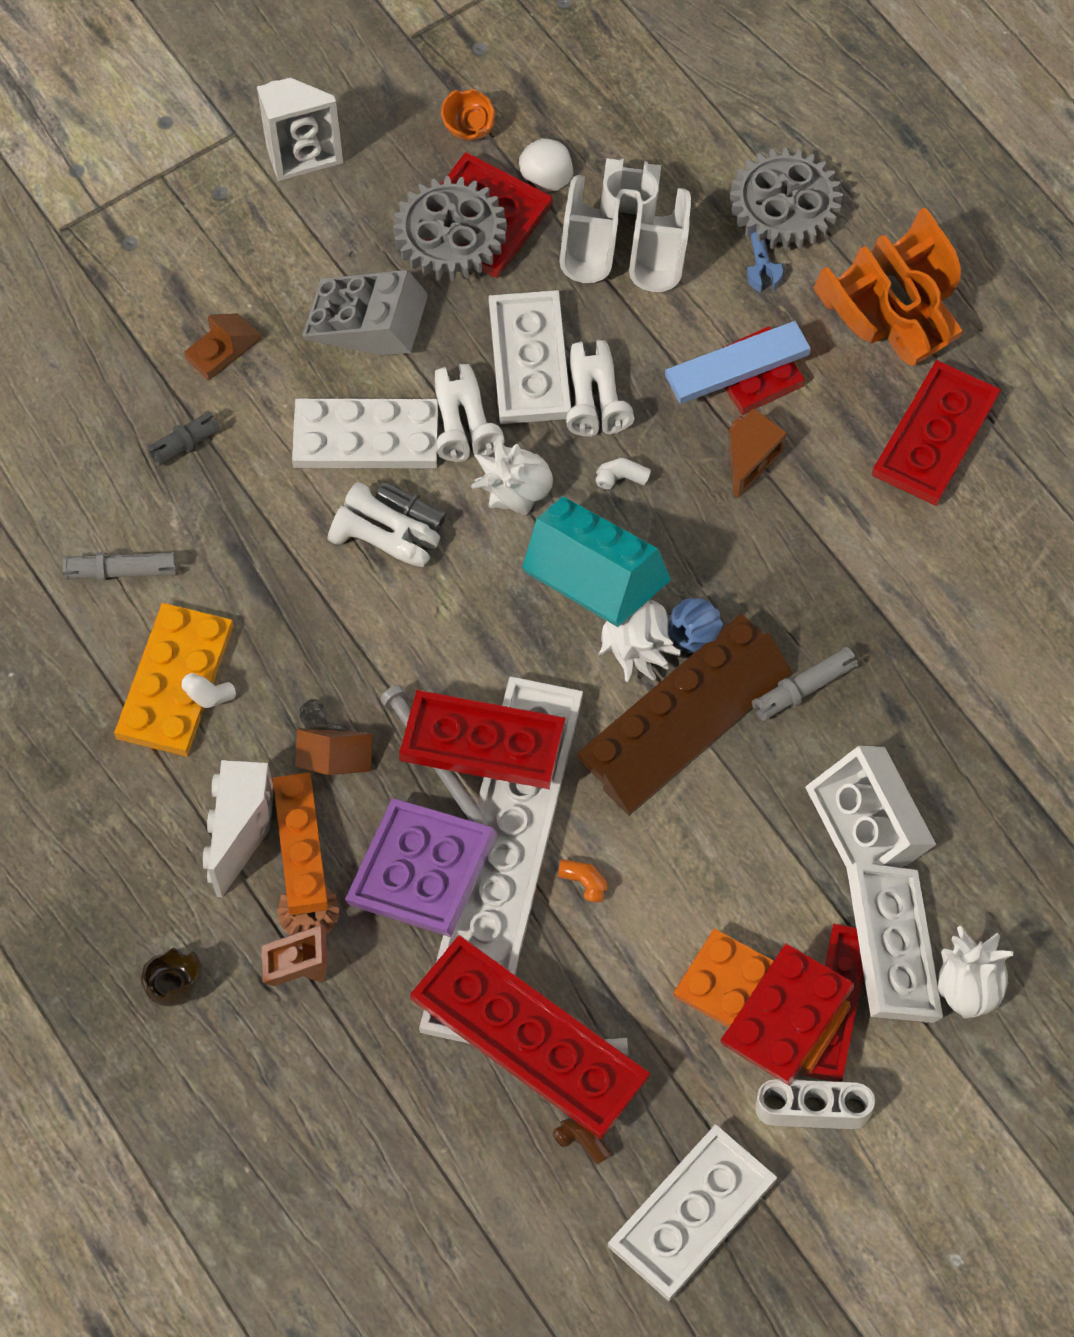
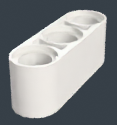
[755,1079,875,1129]

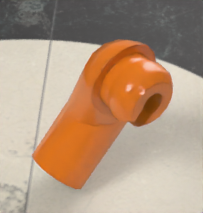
[558,859,608,903]

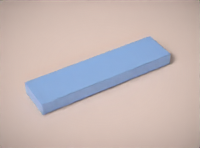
[665,321,811,404]

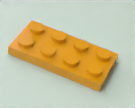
[114,603,234,757]

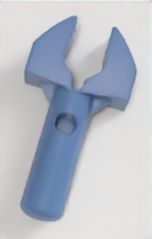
[746,231,783,293]

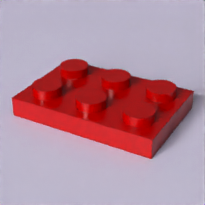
[720,943,854,1086]

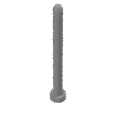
[381,685,488,826]

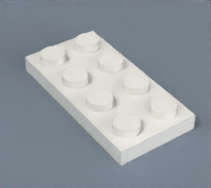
[489,290,571,424]
[292,399,439,468]
[847,862,943,1023]
[608,1124,777,1301]

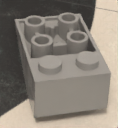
[302,270,428,355]

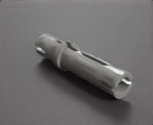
[63,552,176,581]
[752,647,858,721]

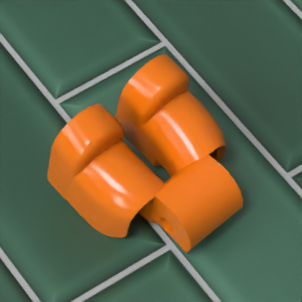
[814,207,963,366]

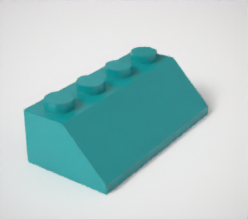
[522,496,671,627]

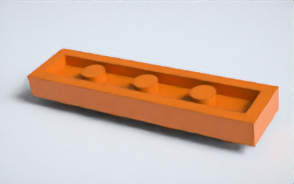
[273,772,329,916]

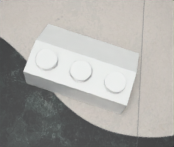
[257,78,343,181]
[805,746,936,868]

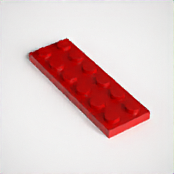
[410,935,650,1140]

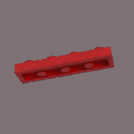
[802,923,864,1082]

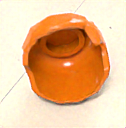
[441,88,496,141]

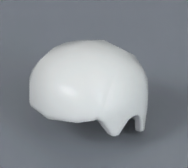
[519,138,574,192]

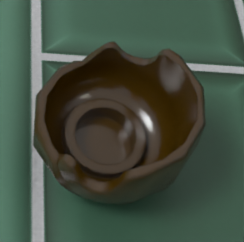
[141,948,202,1007]

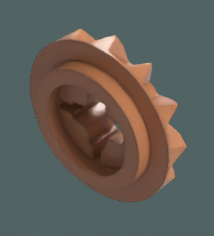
[277,885,340,936]

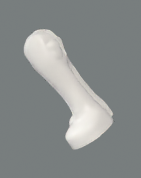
[566,340,634,437]
[434,364,505,462]
[327,481,440,568]

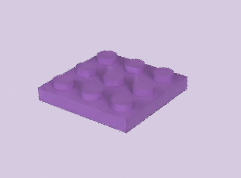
[345,798,497,937]

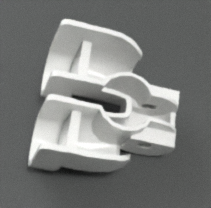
[559,158,691,292]

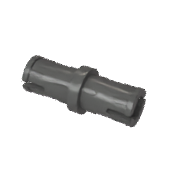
[147,411,220,466]

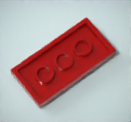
[871,360,1001,506]
[399,690,565,790]

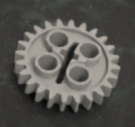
[729,148,843,250]
[393,176,507,281]

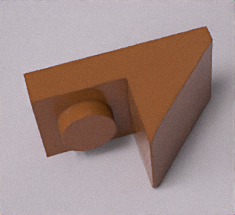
[184,313,261,381]
[262,925,327,986]

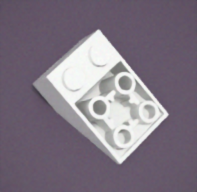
[203,760,275,897]

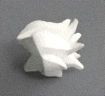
[471,435,553,516]
[598,600,681,682]
[938,926,1014,1018]

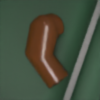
[553,1119,612,1165]

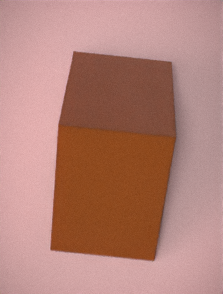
[295,728,373,775]

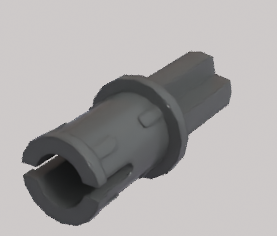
[375,482,447,533]

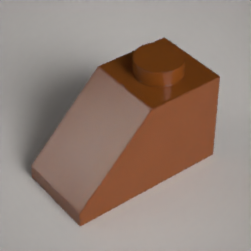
[728,408,787,498]

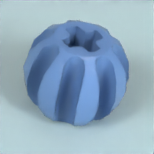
[668,598,723,653]

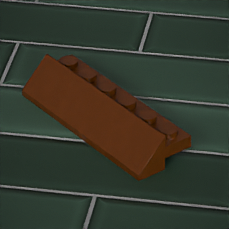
[577,613,792,816]

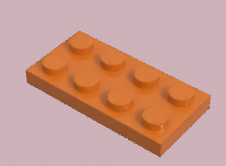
[673,928,851,1074]

